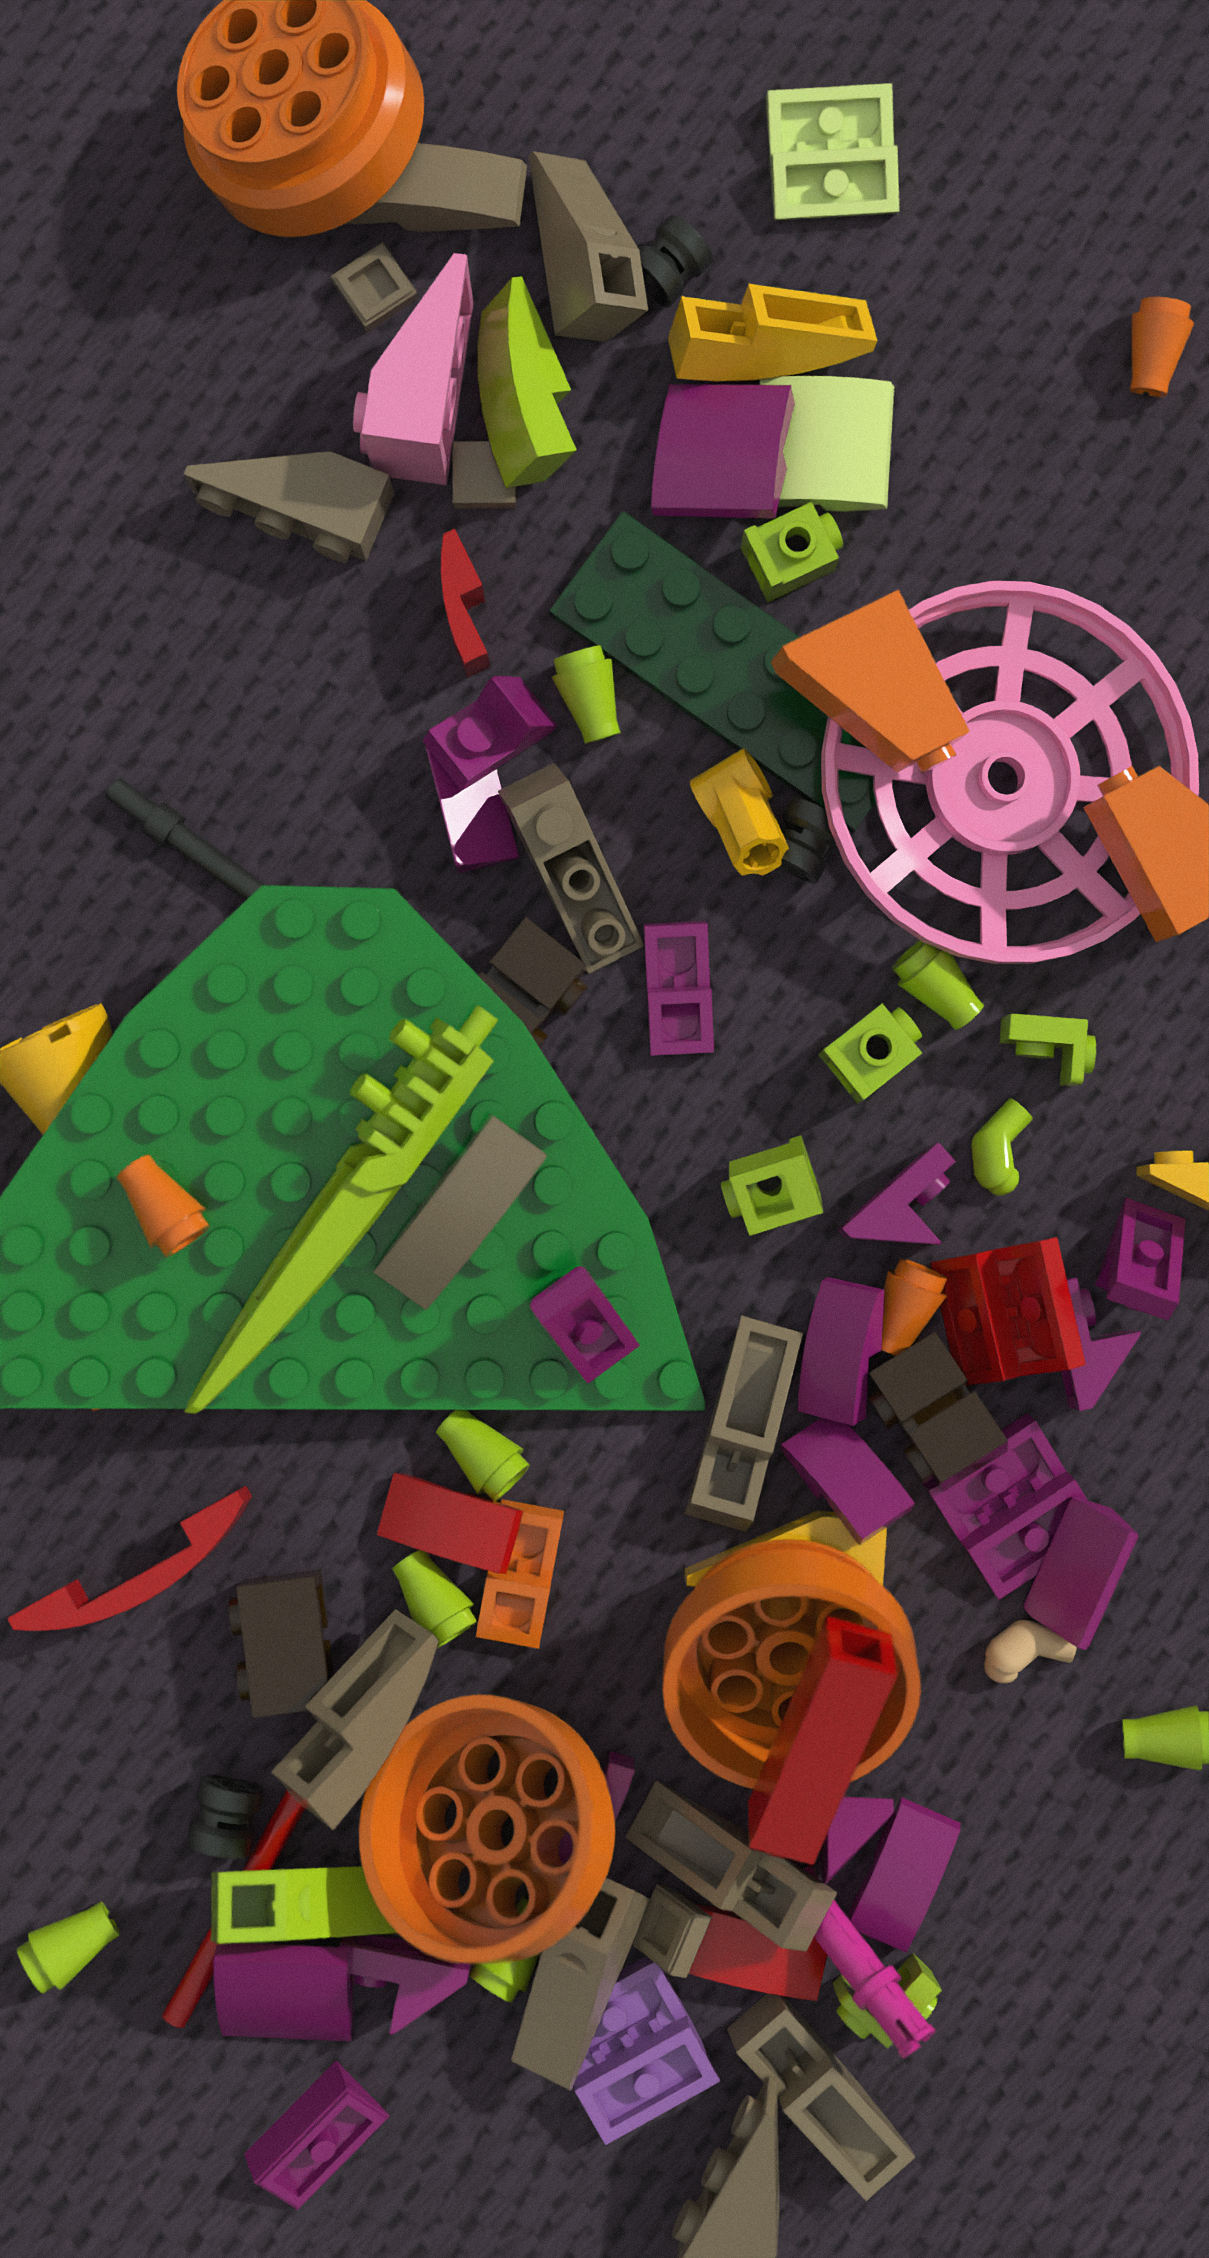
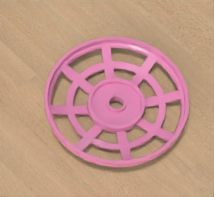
[821,581,1199,964]

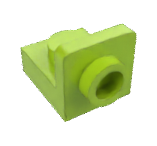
[1000,1013,1096,1087]

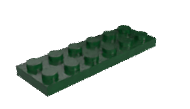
[549,511,876,834]

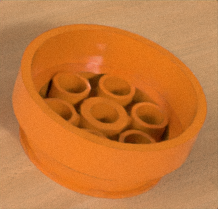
[177,0,424,237]
[663,1539,921,1789]
[359,1695,615,1964]

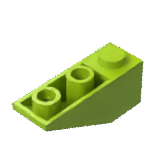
[211,1866,397,1944]

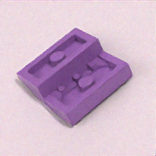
[574,1956,720,2145]

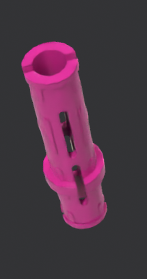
[804,1866,936,2058]

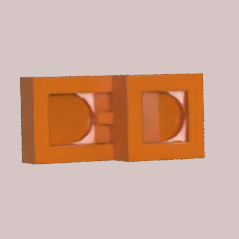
[476,1499,564,1649]

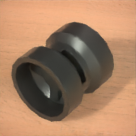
[638,215,713,308]
[778,797,836,884]
[186,1774,264,1859]

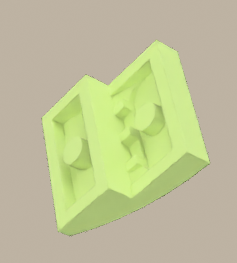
[766,83,899,221]
[760,376,894,512]

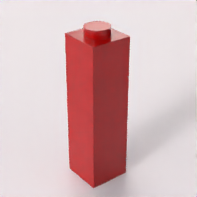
[748,1616,897,1865]

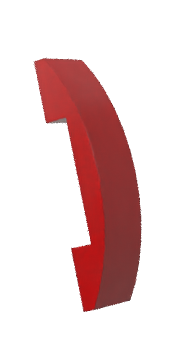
[7,1486,252,1631]

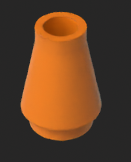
[1130,297,1194,397]
[116,1154,210,1257]
[882,1258,947,1356]

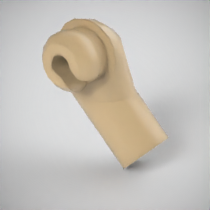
[984,1620,1077,1684]

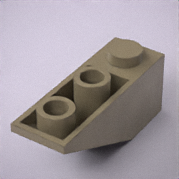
[528,151,648,342]
[184,451,394,563]
[498,763,644,974]
[511,1878,650,2090]
[672,2076,779,2258]

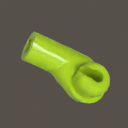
[971,1098,1033,1196]

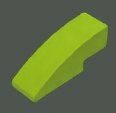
[478,277,577,488]

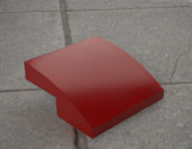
[930,1237,1086,1386]

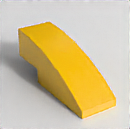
[668,284,878,381]

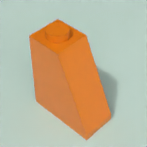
[771,590,970,773]
[1083,766,1209,942]

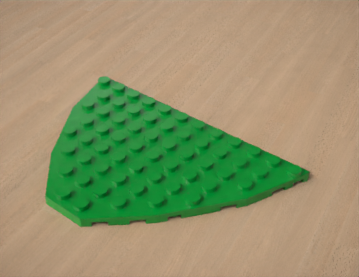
[0,885,705,1411]

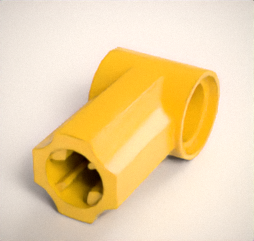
[690,748,789,876]

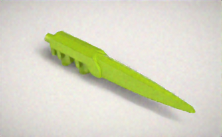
[184,1005,499,1414]

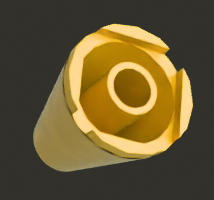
[0,1003,113,1135]

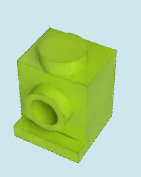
[741,502,843,602]
[818,1003,922,1104]
[721,1135,823,1236]

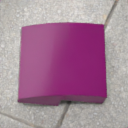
[651,385,795,518]
[922,1413,1087,1600]
[213,1943,353,2042]

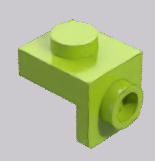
[832,1953,941,2049]

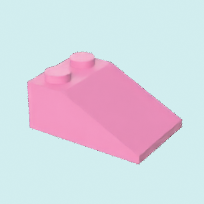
[353,253,473,485]

